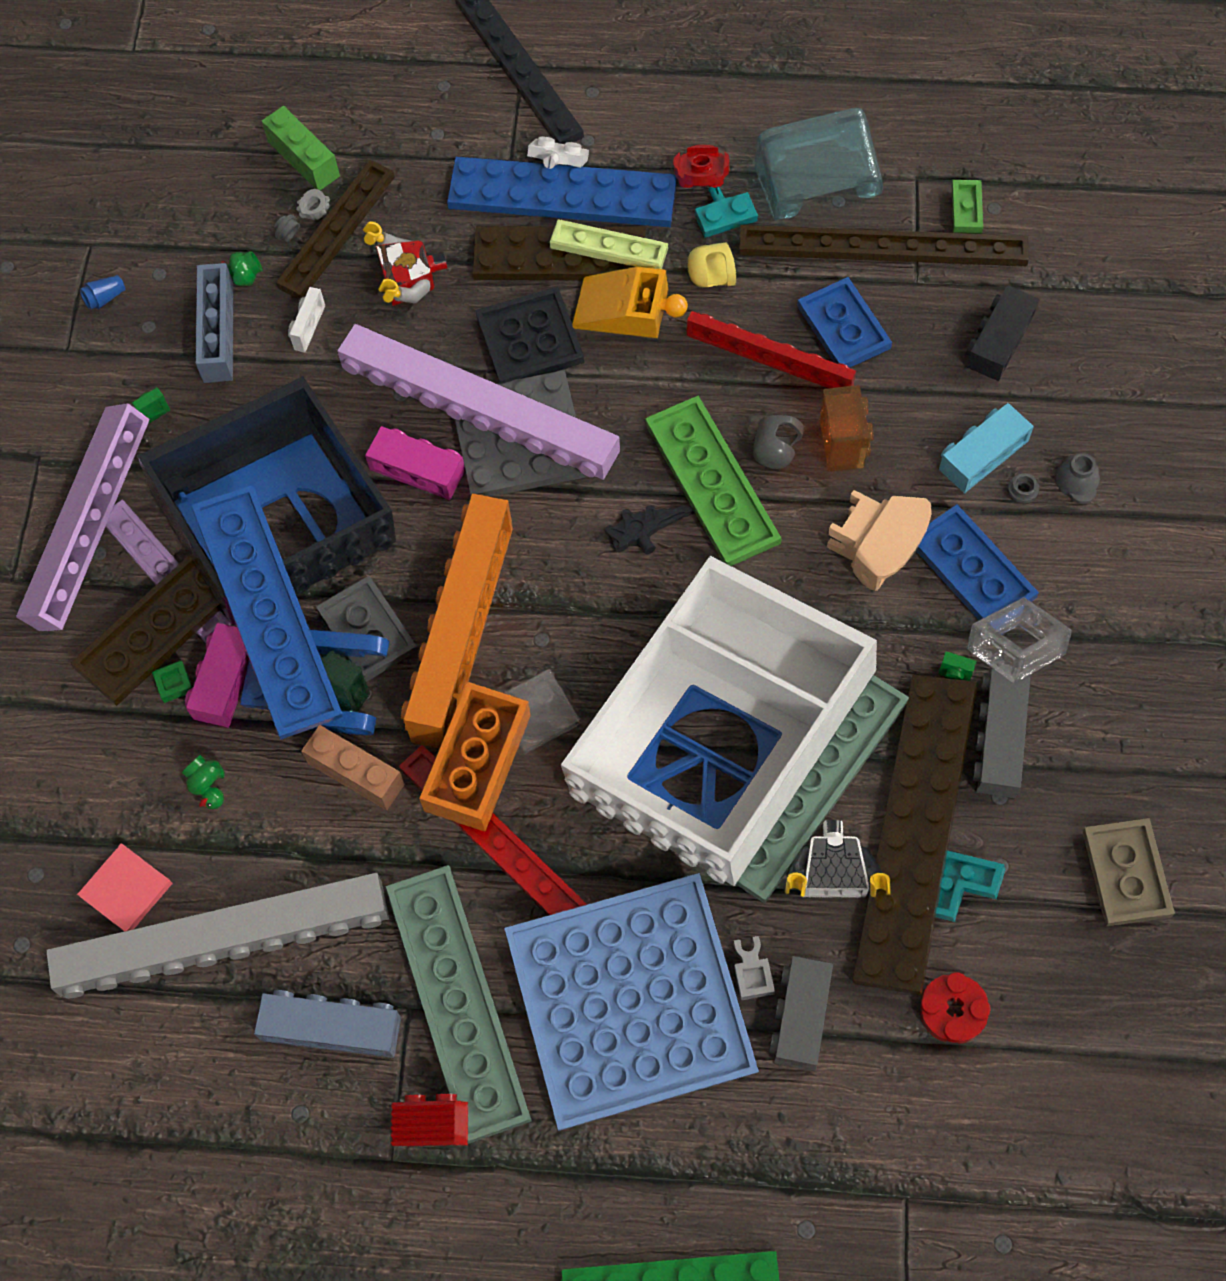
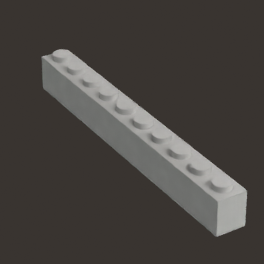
[47,873,389,999]

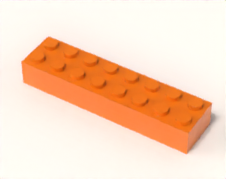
[401,493,513,749]

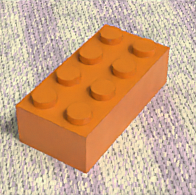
[419,682,531,831]

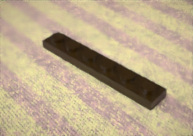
[276,160,395,300]

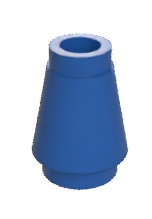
[79,275,126,310]

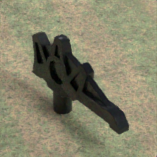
[605,505,694,555]

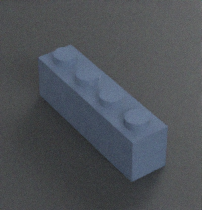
[196,263,233,383]
[254,990,401,1058]

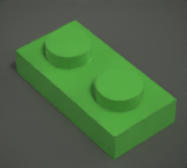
[951,180,983,234]

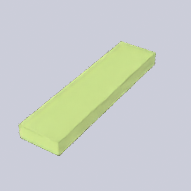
[550,219,668,269]

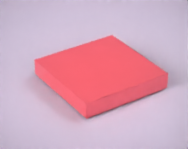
[77,843,173,932]

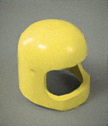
[687,242,736,288]

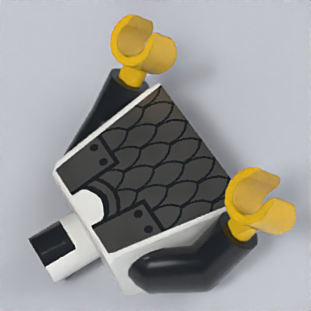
[785,820,890,898]

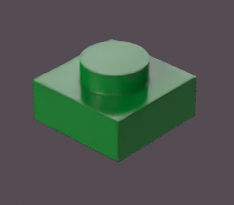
[132,387,170,424]
[938,651,977,681]
[152,660,193,703]

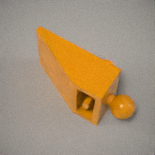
[572,267,688,338]

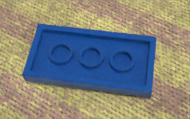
[916,504,1039,632]

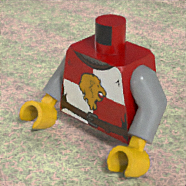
[363,221,447,306]

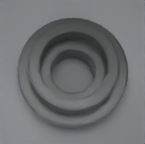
[274,214,300,242]
[1008,473,1039,503]

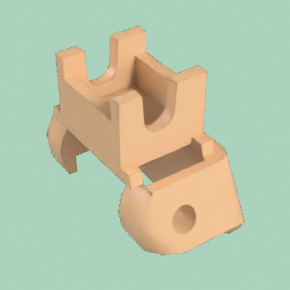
[827,490,932,591]

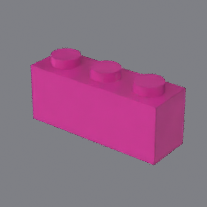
[365,426,465,500]
[185,623,249,728]

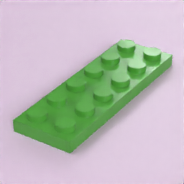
[645,395,782,566]

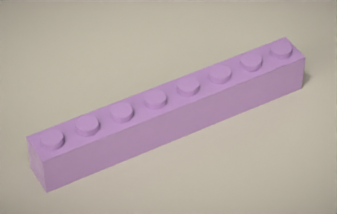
[16,403,150,631]

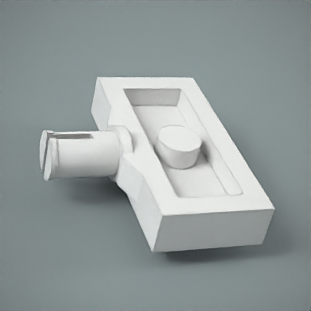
[527,136,589,169]

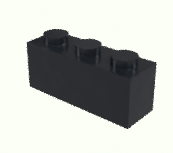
[966,285,1040,381]

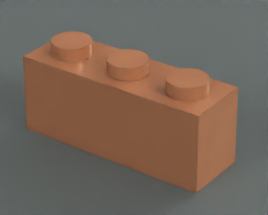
[301,725,405,810]

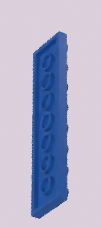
[447,157,677,228]
[191,485,343,740]

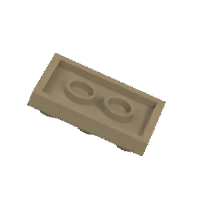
[1082,818,1175,927]

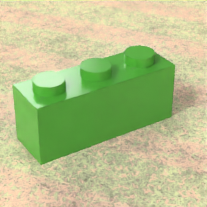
[262,106,340,190]

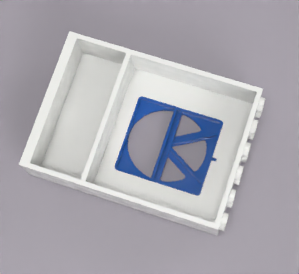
[561,556,877,886]

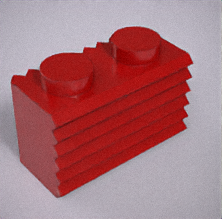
[390,1094,468,1146]

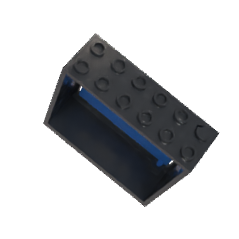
[138,376,396,626]

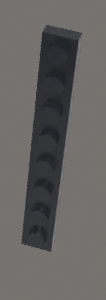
[455,0,584,145]

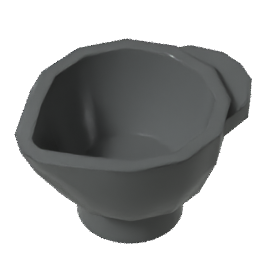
[1056,453,1100,504]

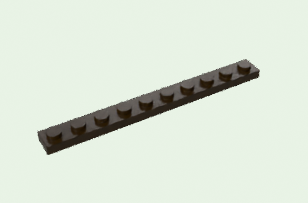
[739,225,1029,267]

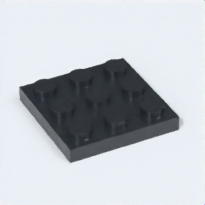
[475,287,585,384]

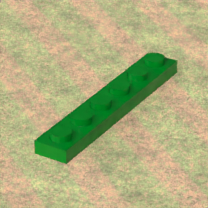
[562,1251,780,1281]

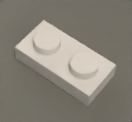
[288,287,325,353]

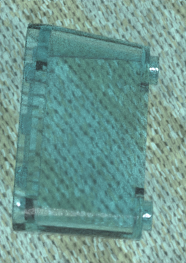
[755,108,883,220]

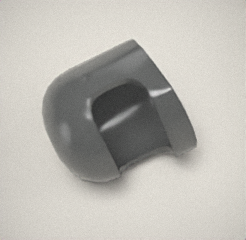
[752,415,804,469]

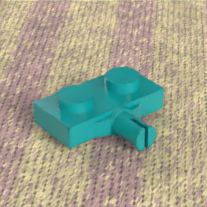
[695,187,758,238]

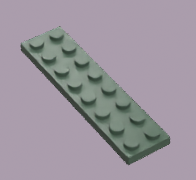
[736,675,909,904]
[386,865,532,1144]

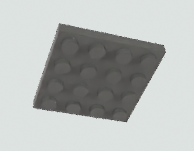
[455,370,588,497]

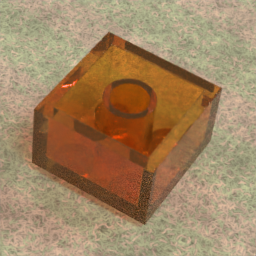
[819,385,874,472]

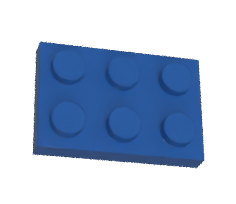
[797,277,892,368]

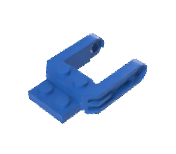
[240,630,390,735]

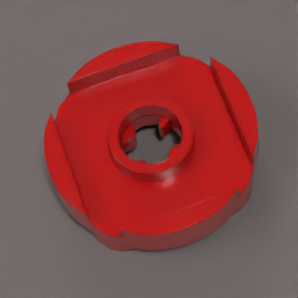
[673,145,730,188]
[920,972,991,1044]

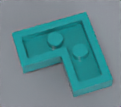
[936,851,1005,922]

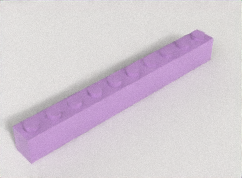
[337,324,620,480]

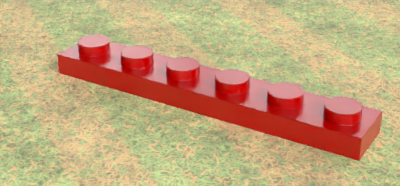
[687,311,856,396]

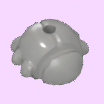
[296,189,330,220]

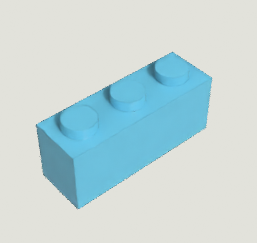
[939,403,1034,494]

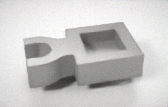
[733,936,775,1000]

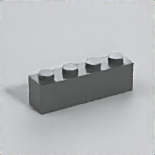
[972,662,1031,798]

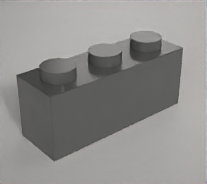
[769,956,833,1072]

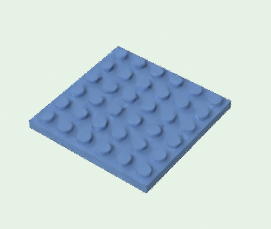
[505,873,759,1131]

